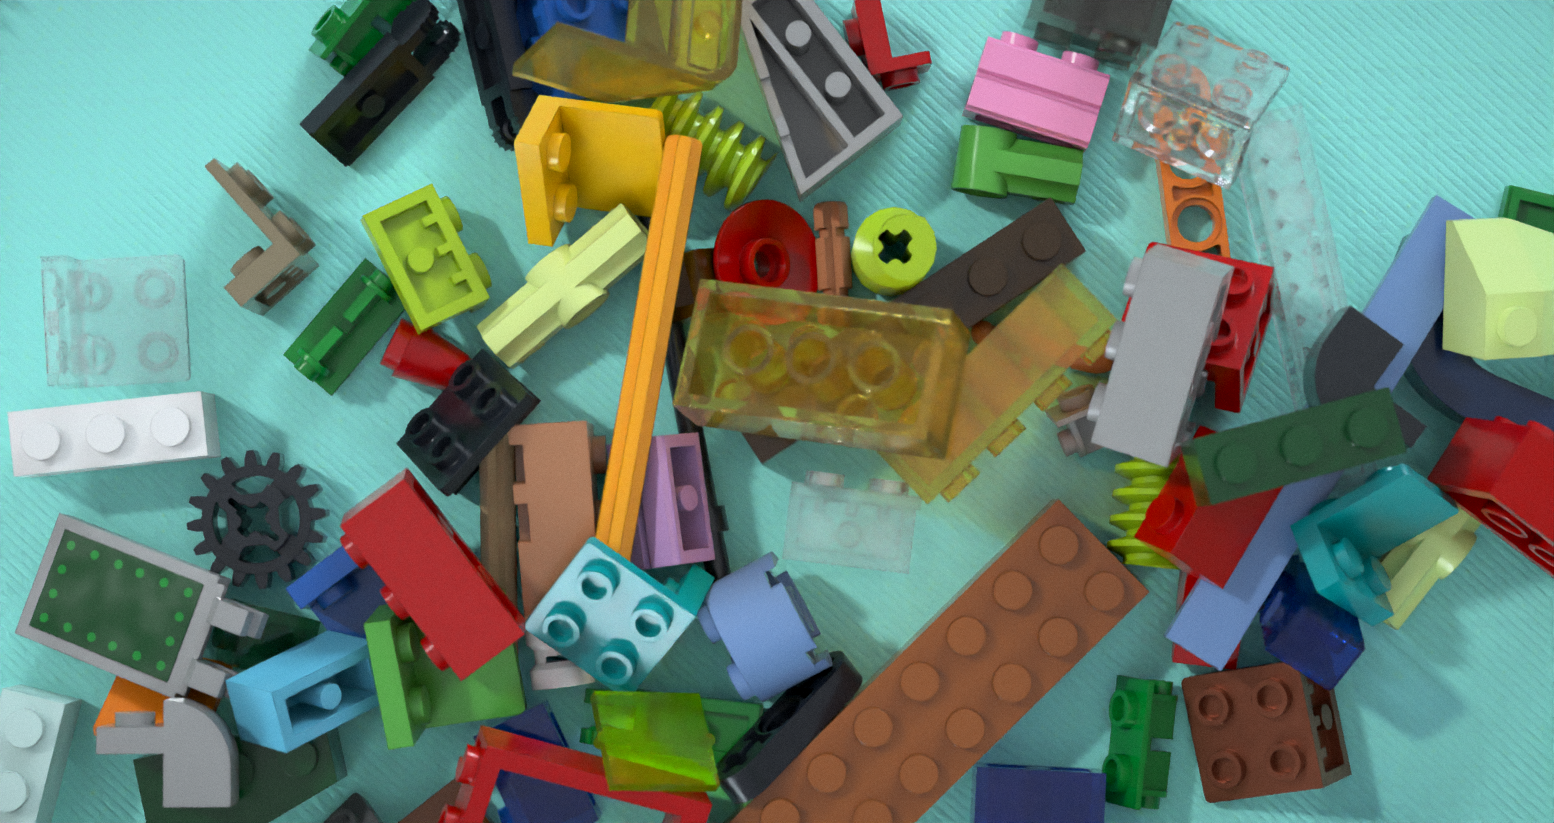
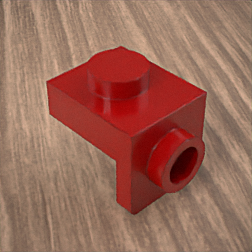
[843,0,932,91]

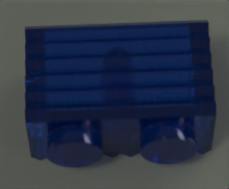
[1258,554,1365,690]

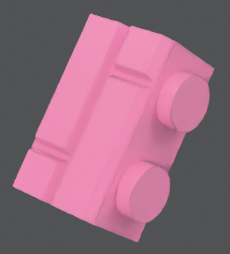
[962,31,1111,153]

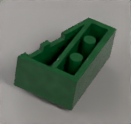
[133,727,348,823]

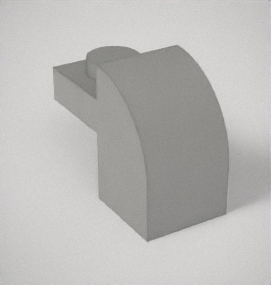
[96,697,239,807]

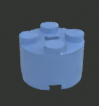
[697,551,832,702]

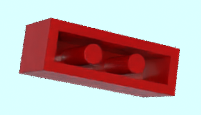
[340,467,526,681]

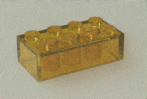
[873,263,1119,505]
[672,279,971,460]

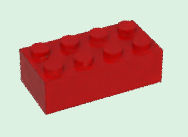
[1427,416,1554,578]

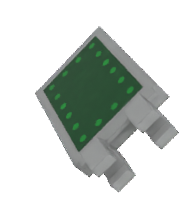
[15,513,269,699]

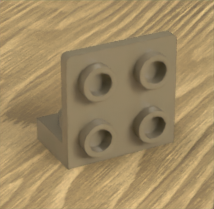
[204,158,319,316]

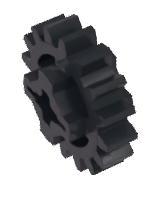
[187,450,330,589]

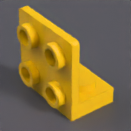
[514,95,665,247]

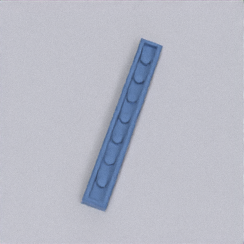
[1163,195,1475,671]

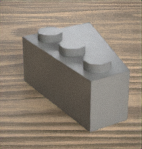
[1087,243,1234,467]

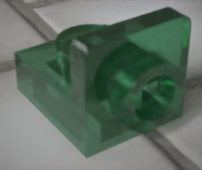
[212,598,321,670]

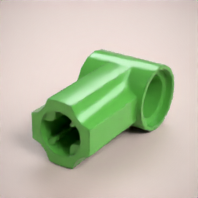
[951,125,1084,206]

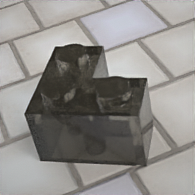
[1022,0,1172,71]

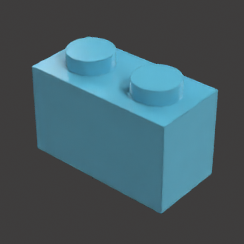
[225,630,379,753]

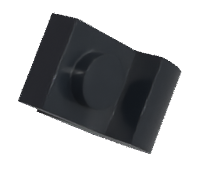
[1303,305,1427,448]

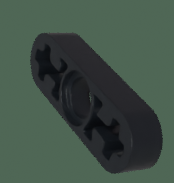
[713,651,863,804]

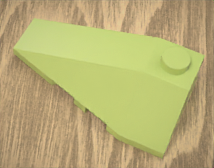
[1442,217,1554,360]

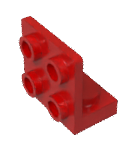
[1121,242,1274,414]

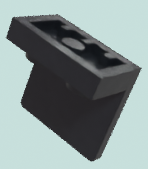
[396,349,541,497]

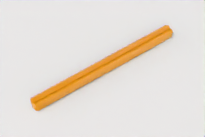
[595,135,703,561]

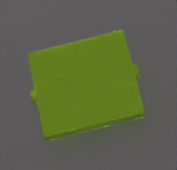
[590,691,720,792]

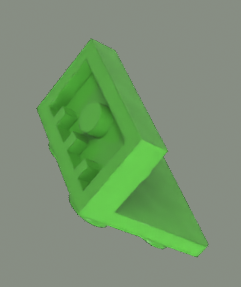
[364,588,527,750]

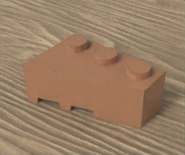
[508,420,608,620]

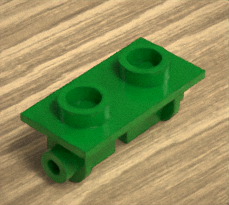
[309,0,417,77]
[283,258,405,396]
[1101,675,1178,810]

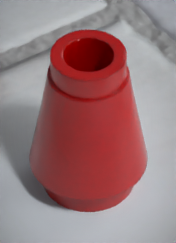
[380,318,472,390]

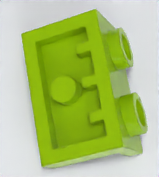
[360,183,492,335]

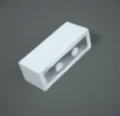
[7,391,221,478]

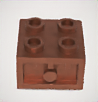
[1181,649,1352,803]

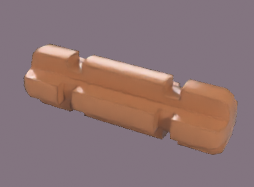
[813,201,855,326]

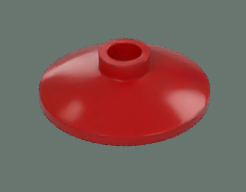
[713,199,818,327]

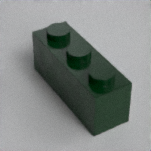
[1180,387,1407,507]

